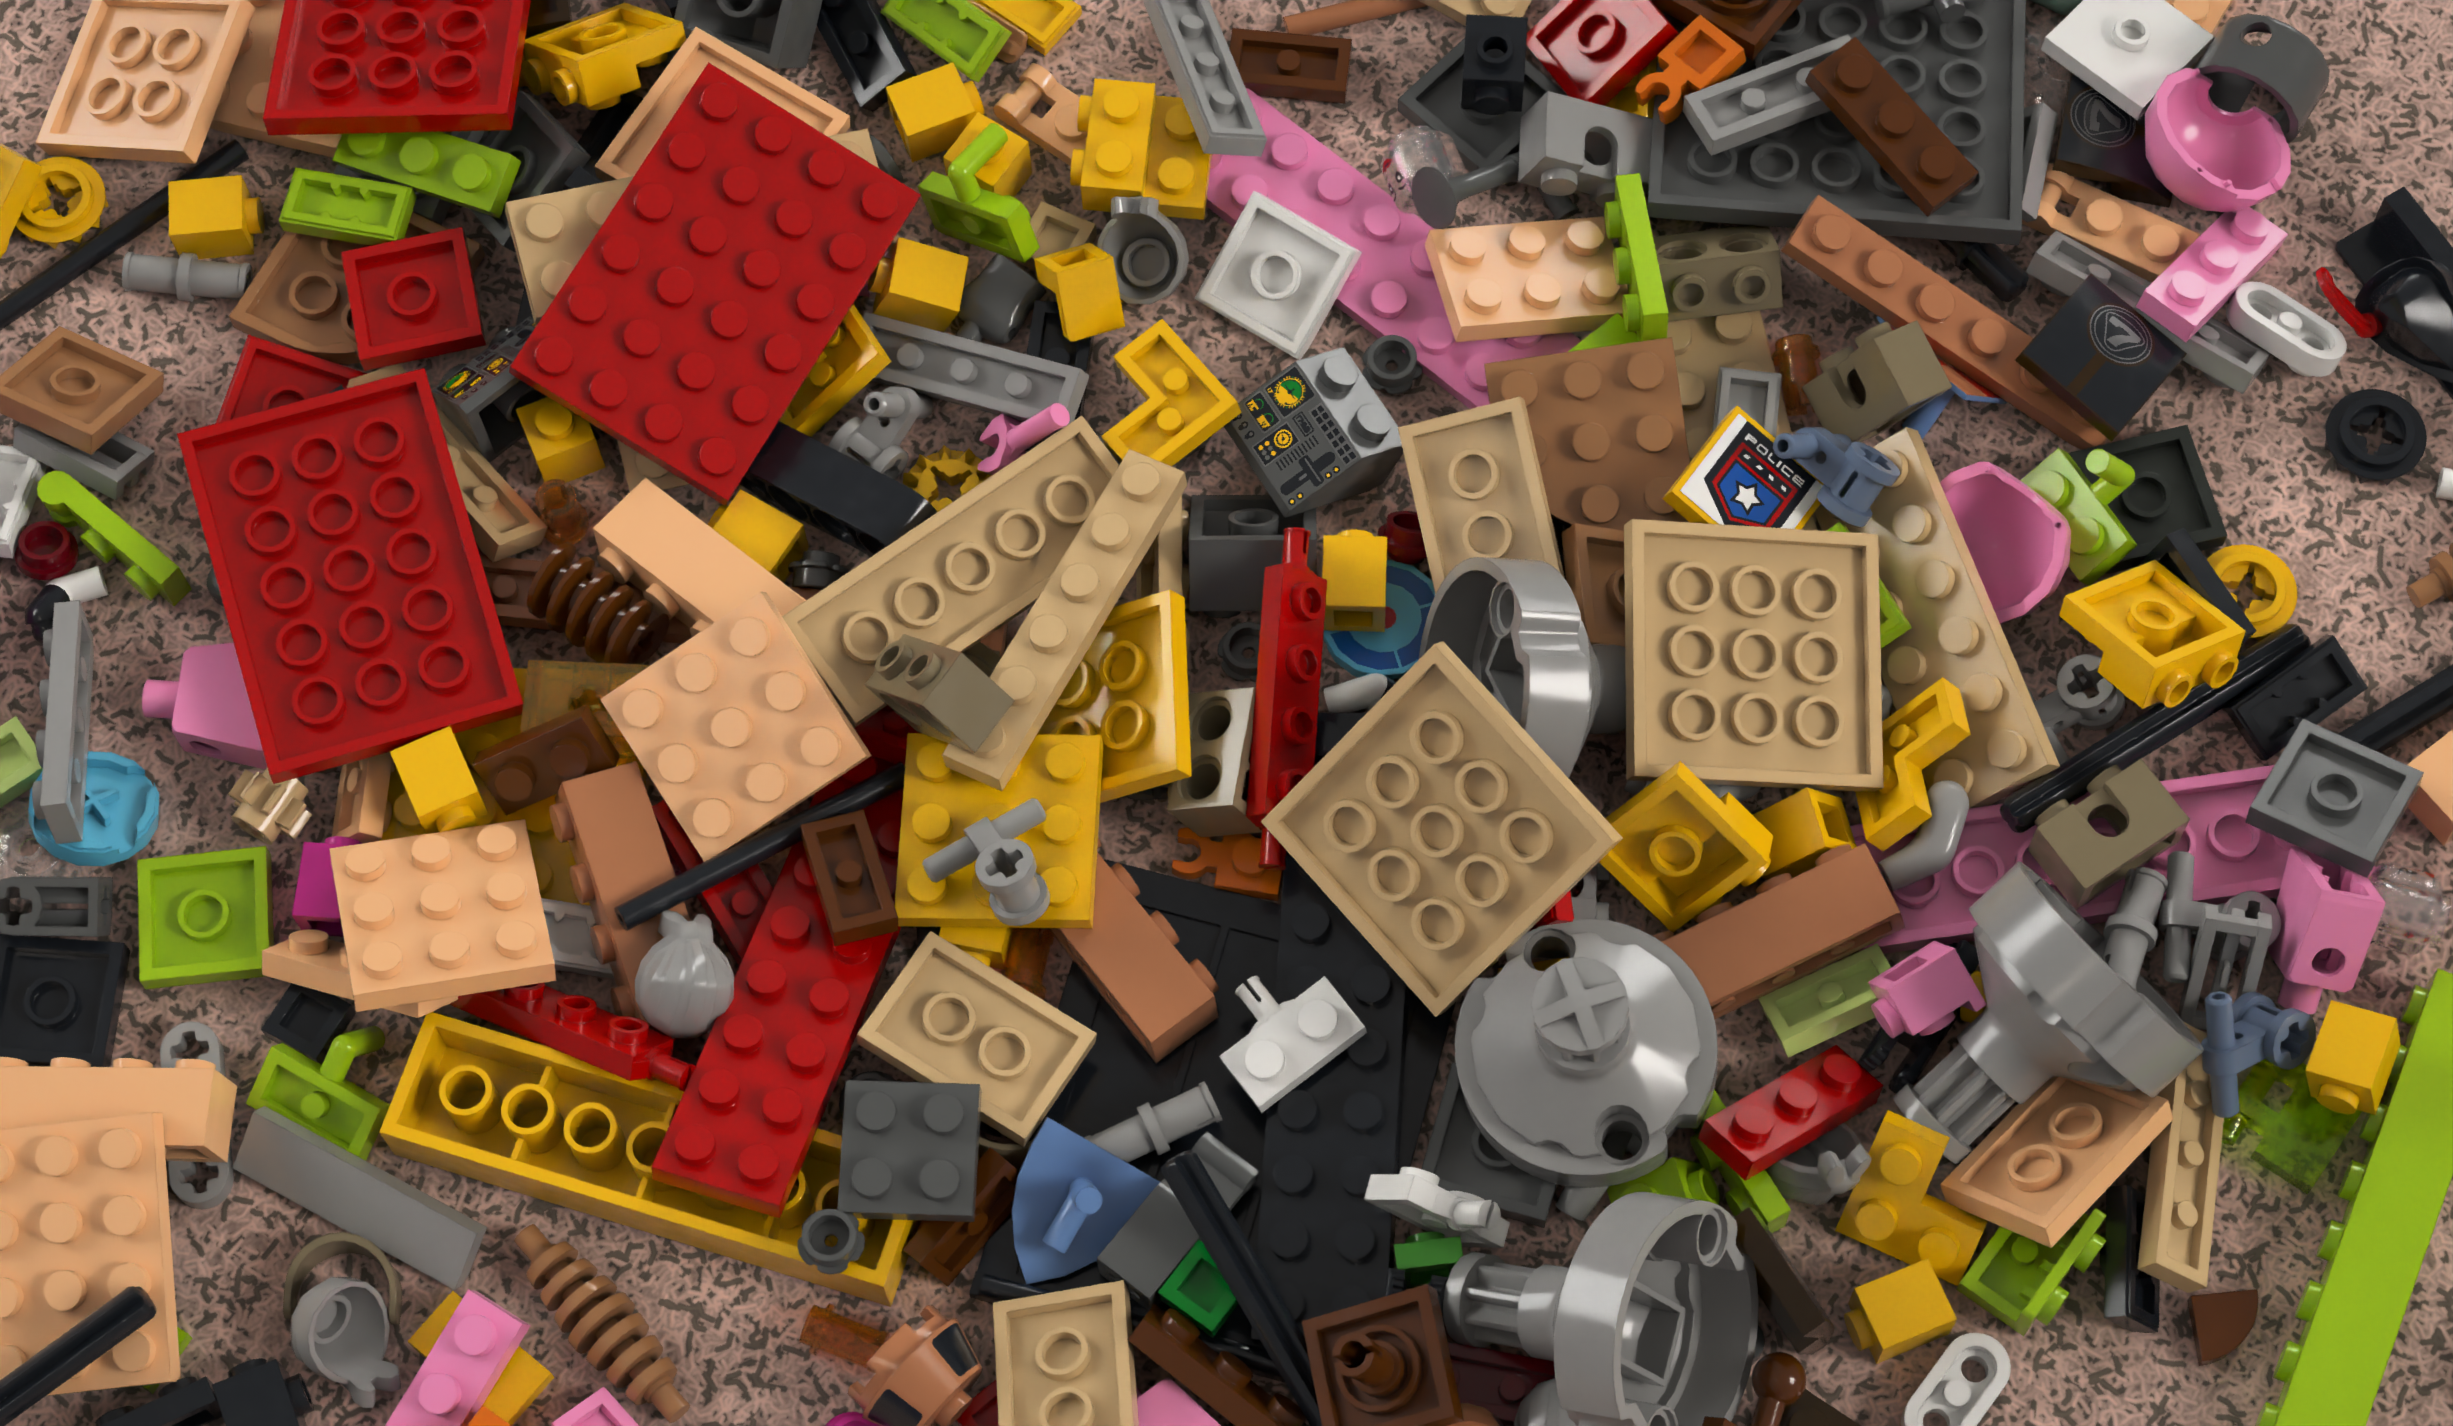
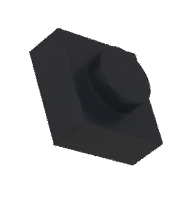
[261,983,356,1065]

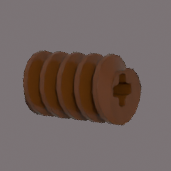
[527,541,670,676]

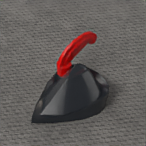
[2315,255,2453,384]

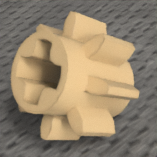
[228,767,312,845]

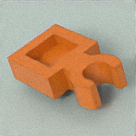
[1635,15,1746,124]
[1172,827,1284,901]

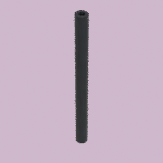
[0,139,249,331]
[614,762,905,931]

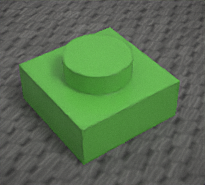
[1394,1232,1463,1289]

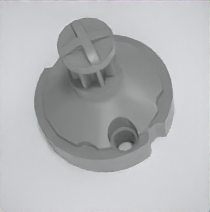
[1418,557,1626,778]
[1893,861,2204,1164]
[1455,918,1718,1188]
[1443,1192,1758,1426]

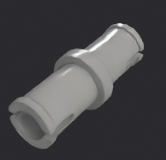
[122,252,253,302]
[2102,867,2168,990]
[1084,1081,1222,1163]

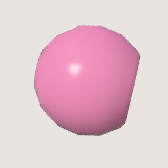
[2145,68,2291,212]
[1940,462,2071,624]

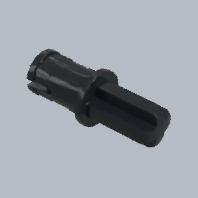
[1937,239,2029,302]

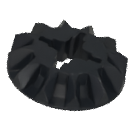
[2324,389,2427,486]

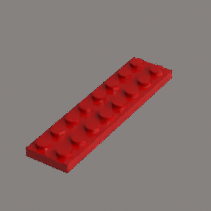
[651,756,903,1219]

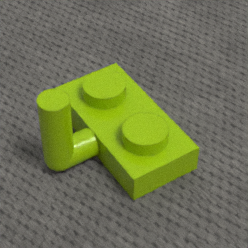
[917,123,1040,263]
[2020,447,2138,586]
[245,1026,390,1161]

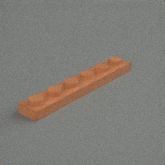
[1781,195,2107,450]

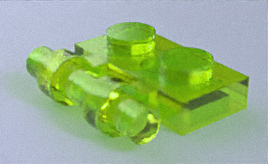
[2222,1059,2362,1195]

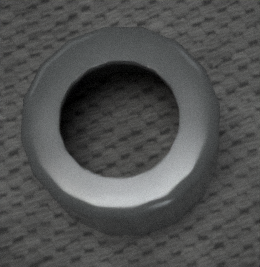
[2194,13,2330,144]

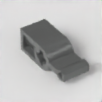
[0,876,113,937]
[1097,1132,1259,1311]

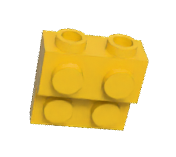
[522,3,686,110]
[1070,78,1212,220]
[2059,560,2246,709]
[1599,761,1773,932]

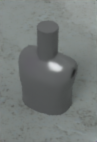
[955,253,1046,345]

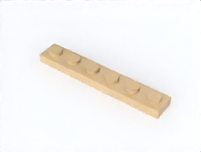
[942,449,1187,791]

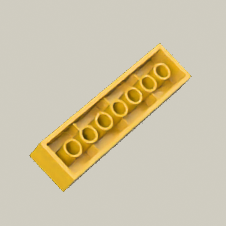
[379,1012,921,1307]

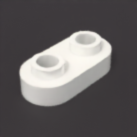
[2226,281,2347,377]
[1901,1333,2011,1426]

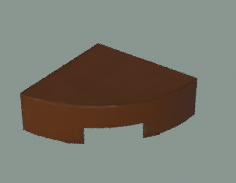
[2187,1289,2258,1366]

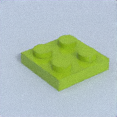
[137,846,274,989]

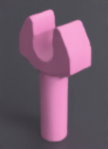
[977,403,1070,475]

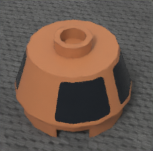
[848,1305,983,1426]

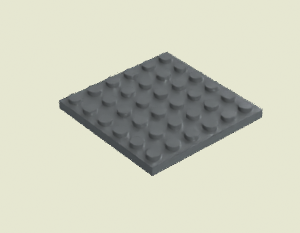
[1647,0,2026,246]

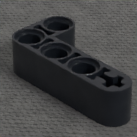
[740,421,937,558]

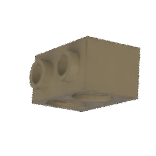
[1653,225,1783,322]
[865,634,1015,753]
[1167,687,1262,837]

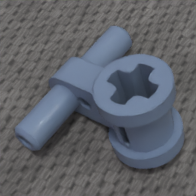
[1773,427,1900,527]
[2201,991,2316,1118]

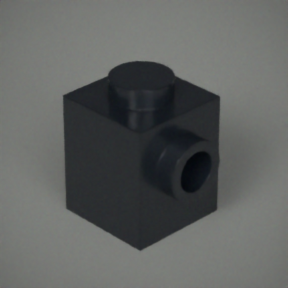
[1461,14,1528,115]
[212,1358,314,1426]

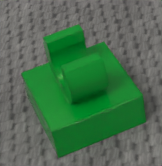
[1158,1239,1239,1338]

